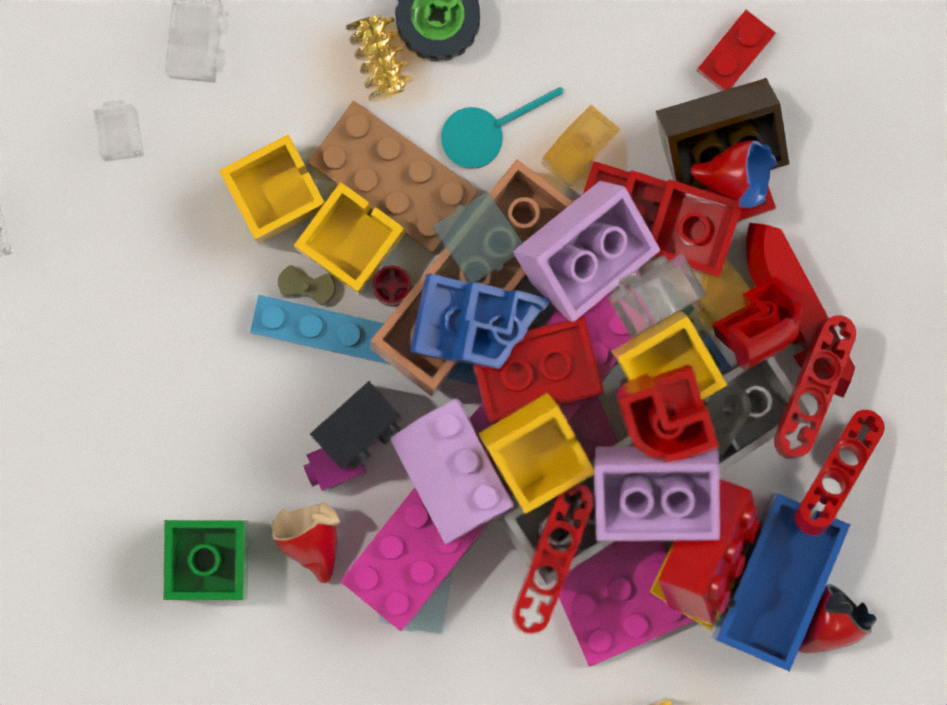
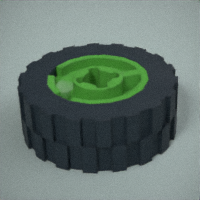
[395,0,480,62]

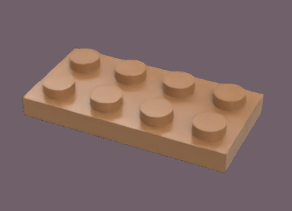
[308,100,479,254]

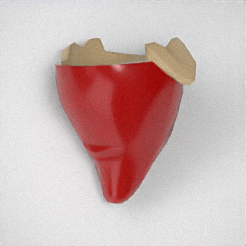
[271,502,340,583]

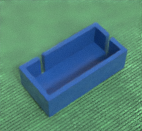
[711,493,851,672]

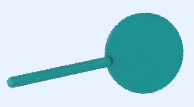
[441,87,564,169]

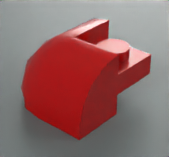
[712,276,802,370]
[617,364,719,463]

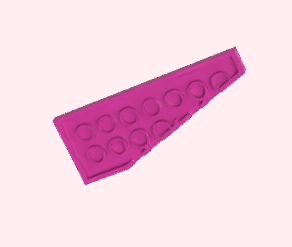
[559,396,694,667]

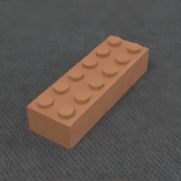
[370,159,573,397]

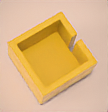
[219,134,325,245]
[294,182,405,296]
[611,311,727,400]
[478,393,595,514]

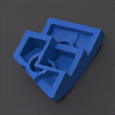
[410,274,549,369]

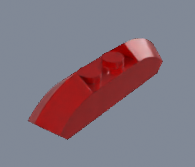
[746,222,856,398]

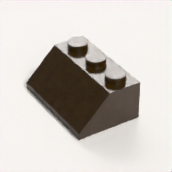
[655,78,790,190]

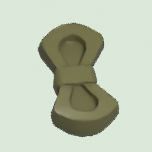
[277,265,336,306]

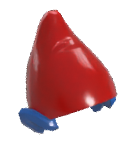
[691,141,777,208]

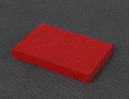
[473,316,605,425]

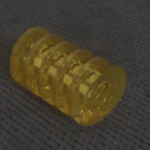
[345,15,414,102]

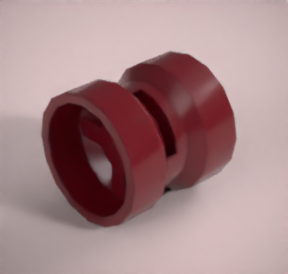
[372,265,412,307]

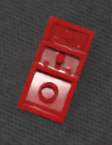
[582,161,742,278]

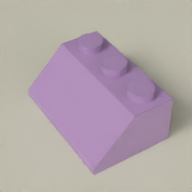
[513,181,660,322]
[390,399,516,544]
[595,446,720,541]

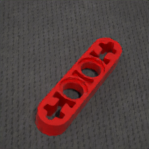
[774,315,857,460]
[795,409,885,536]
[511,484,593,634]

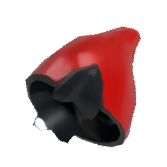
[799,584,877,653]

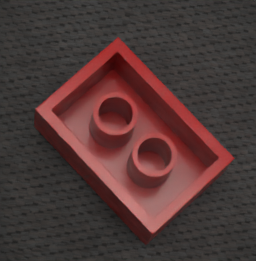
[658,479,761,624]

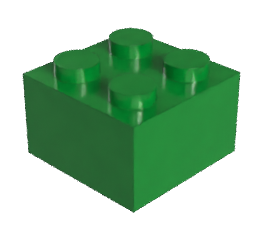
[163,520,248,600]

